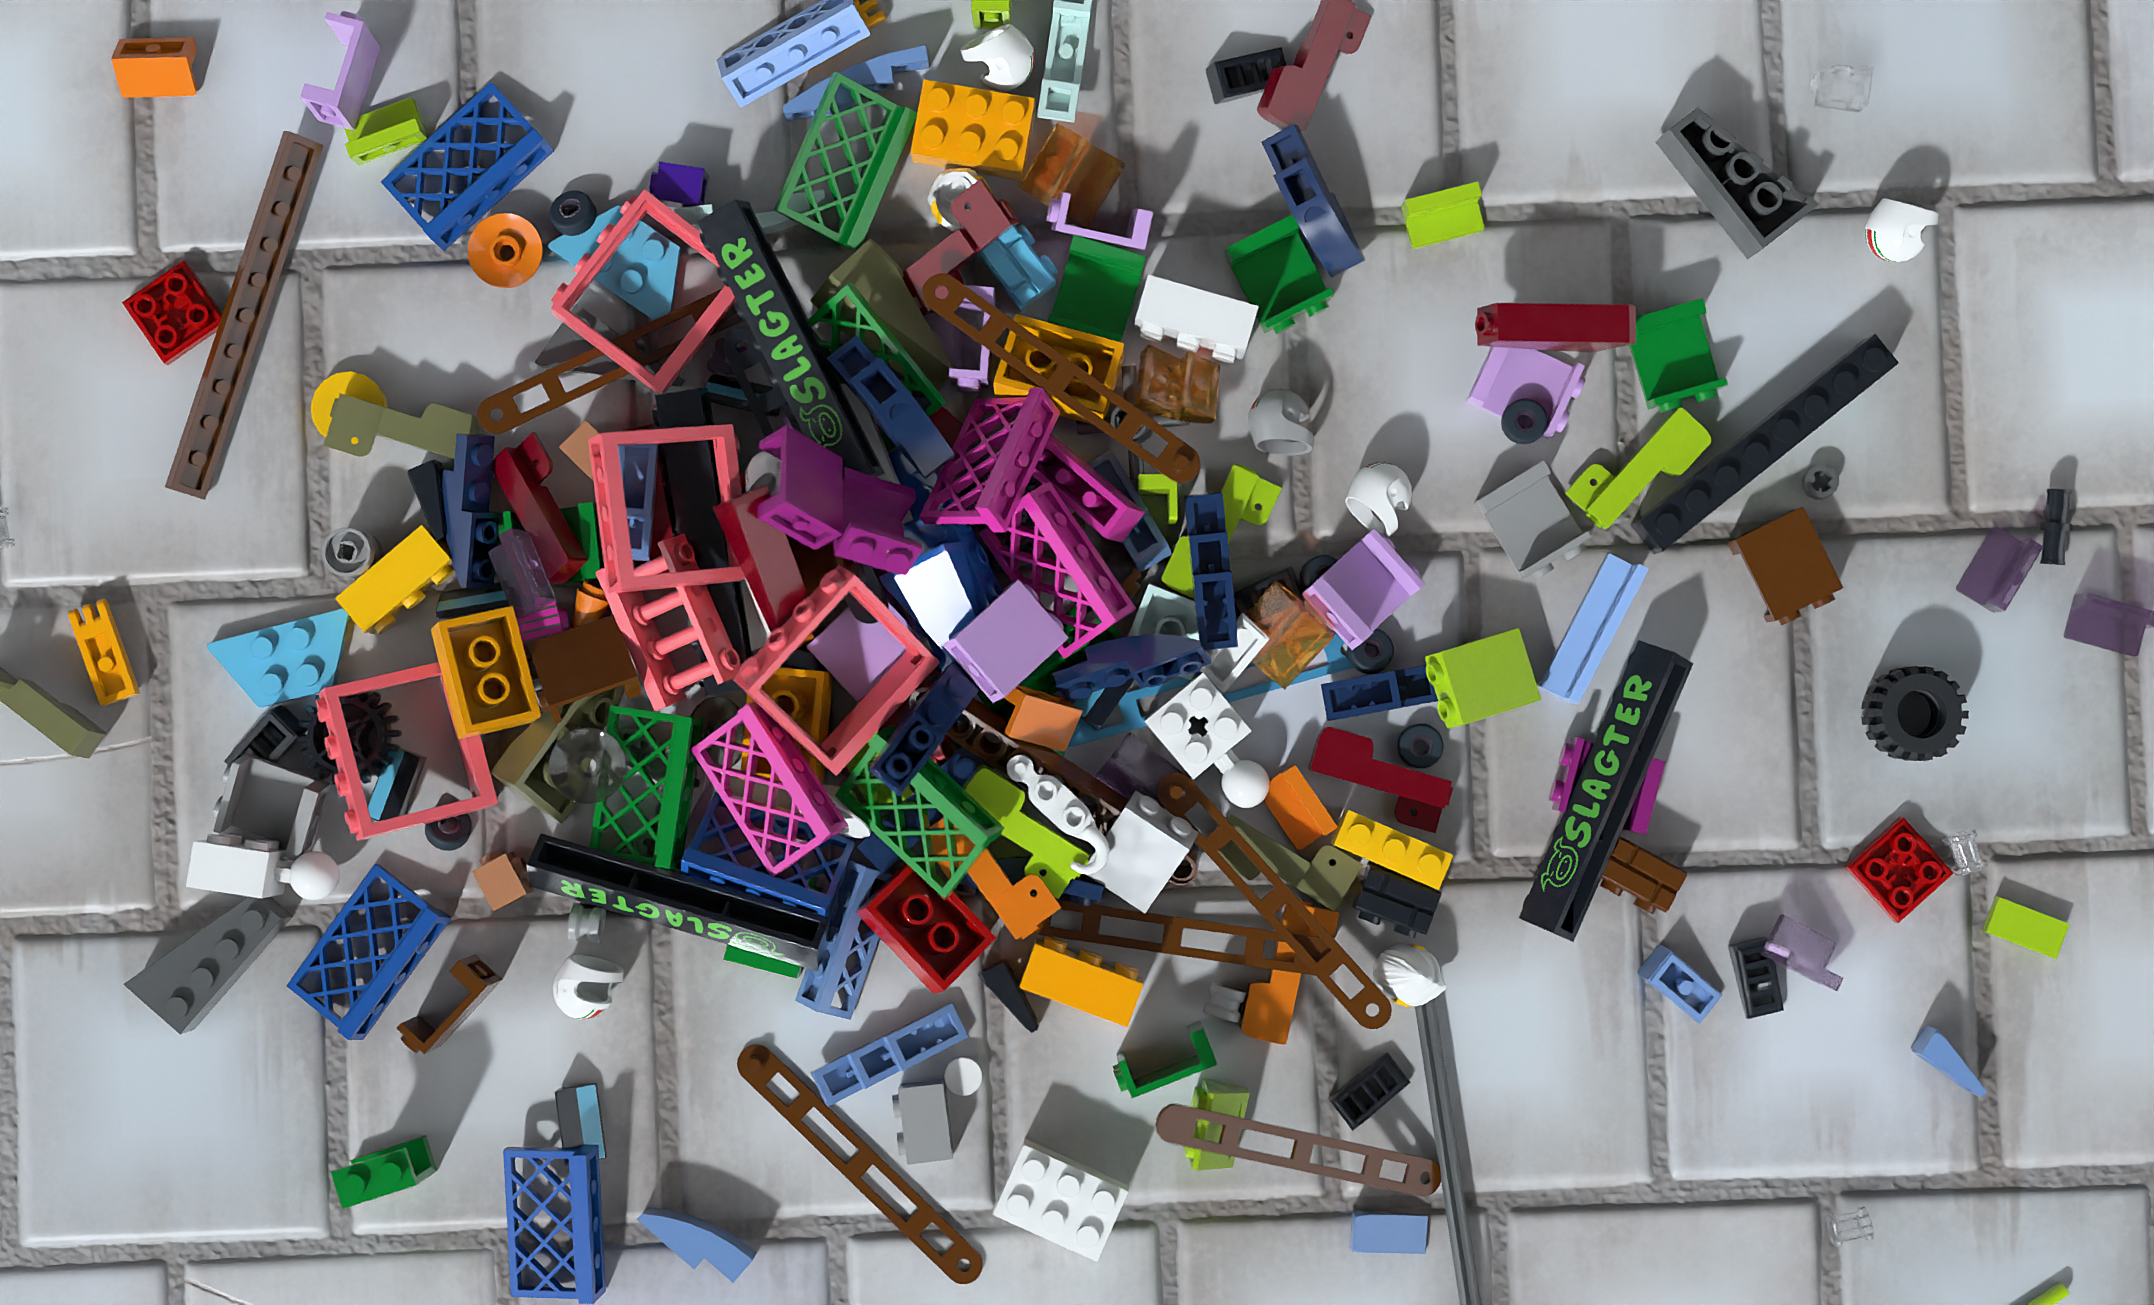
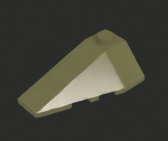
[810,239,957,392]
[490,685,624,824]

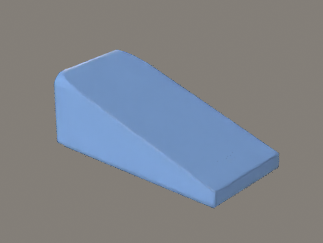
[1638,945,1723,1024]
[1911,1026,1987,1097]
[1350,1210,1428,1254]

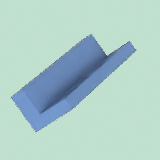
[795,860,893,1020]

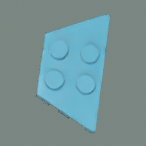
[547,205,682,330]
[207,609,351,708]

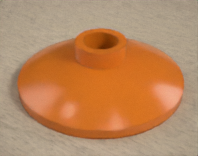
[467,213,543,288]

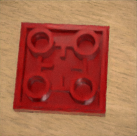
[122,260,223,365]
[1844,817,1954,923]

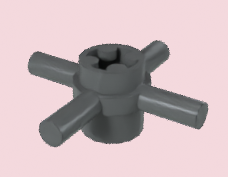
[1076,365,1190,480]

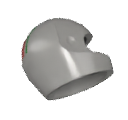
[1248,389,1314,455]

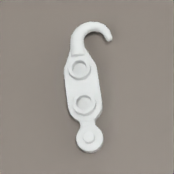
[1007,755,1110,875]

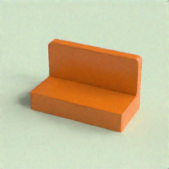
[111,37,197,98]
[1004,685,1083,751]
[1263,764,1338,850]

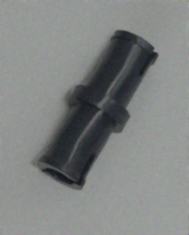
[2040,489,2072,565]

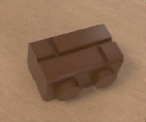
[1600,836,1687,915]

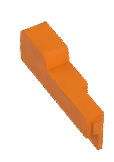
[930,818,1061,940]
[1239,900,1339,1045]

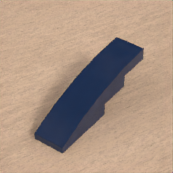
[1184,492,1238,650]
[1321,665,1438,721]

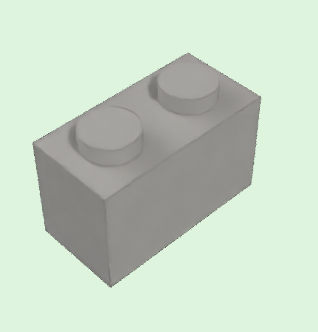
[892,1079,954,1165]

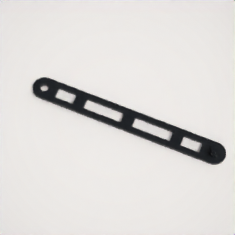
[723,327,889,624]

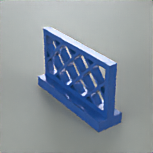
[381,82,554,251]
[681,792,856,917]
[286,864,452,1040]
[503,1144,606,1304]

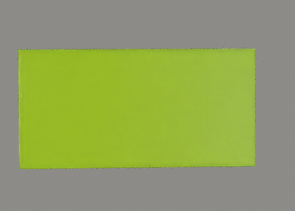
[1982,896,2070,959]

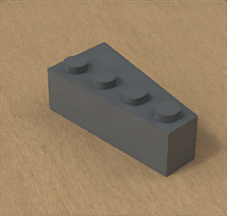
[1656,108,1819,260]
[123,897,293,1034]

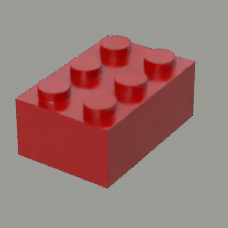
[856,861,996,994]

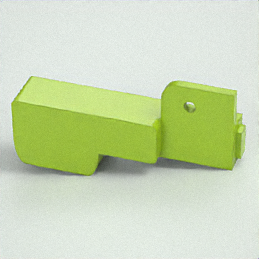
[1564,408,1711,530]
[1161,464,1282,600]
[962,764,1090,899]

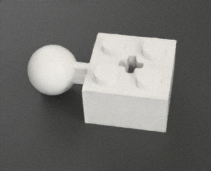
[1143,672,1270,808]
[186,832,340,900]

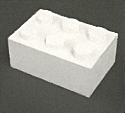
[1134,274,1259,363]
[993,1138,1128,1262]

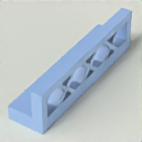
[717,0,871,108]
[1538,553,1649,704]

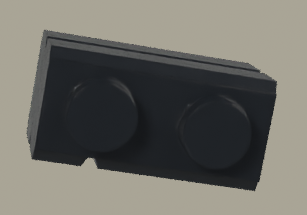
[1352,864,1442,939]

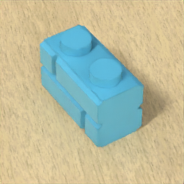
[978,224,1058,311]

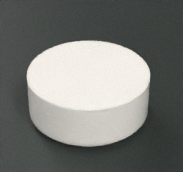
[944,1056,982,1096]

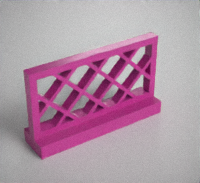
[919,387,1060,532]
[979,481,1136,659]
[691,701,848,877]

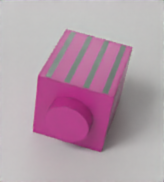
[514,601,570,650]

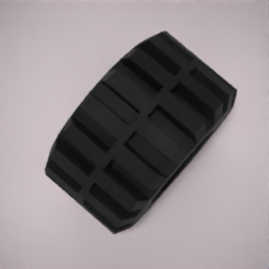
[1861,666,1969,761]

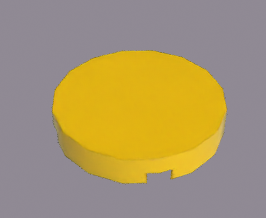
[311,371,388,444]

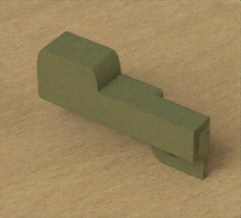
[323,393,480,460]
[0,667,107,758]
[1218,814,1363,911]

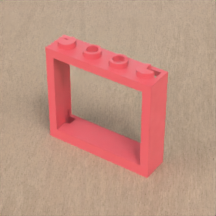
[550,189,736,394]
[588,424,746,594]
[733,565,940,776]
[316,662,498,841]

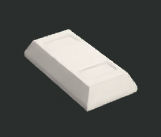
[1199,613,1270,693]

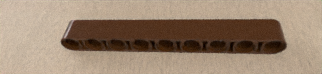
[909,674,1200,885]

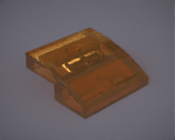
[1018,123,1125,229]
[1135,344,1220,424]
[1245,581,1334,690]

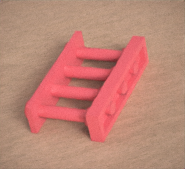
[595,534,741,711]

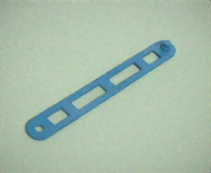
[1068,633,1366,747]

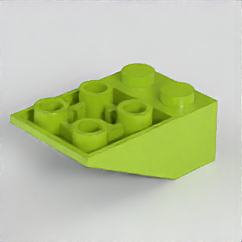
[1183,1078,1250,1171]

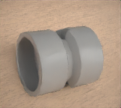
[321,527,384,579]

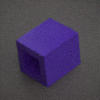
[649,162,709,208]

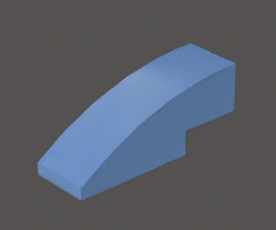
[618,443,658,561]
[1087,450,1172,573]
[637,1207,757,1283]

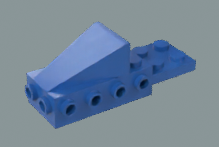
[879,449,1003,673]

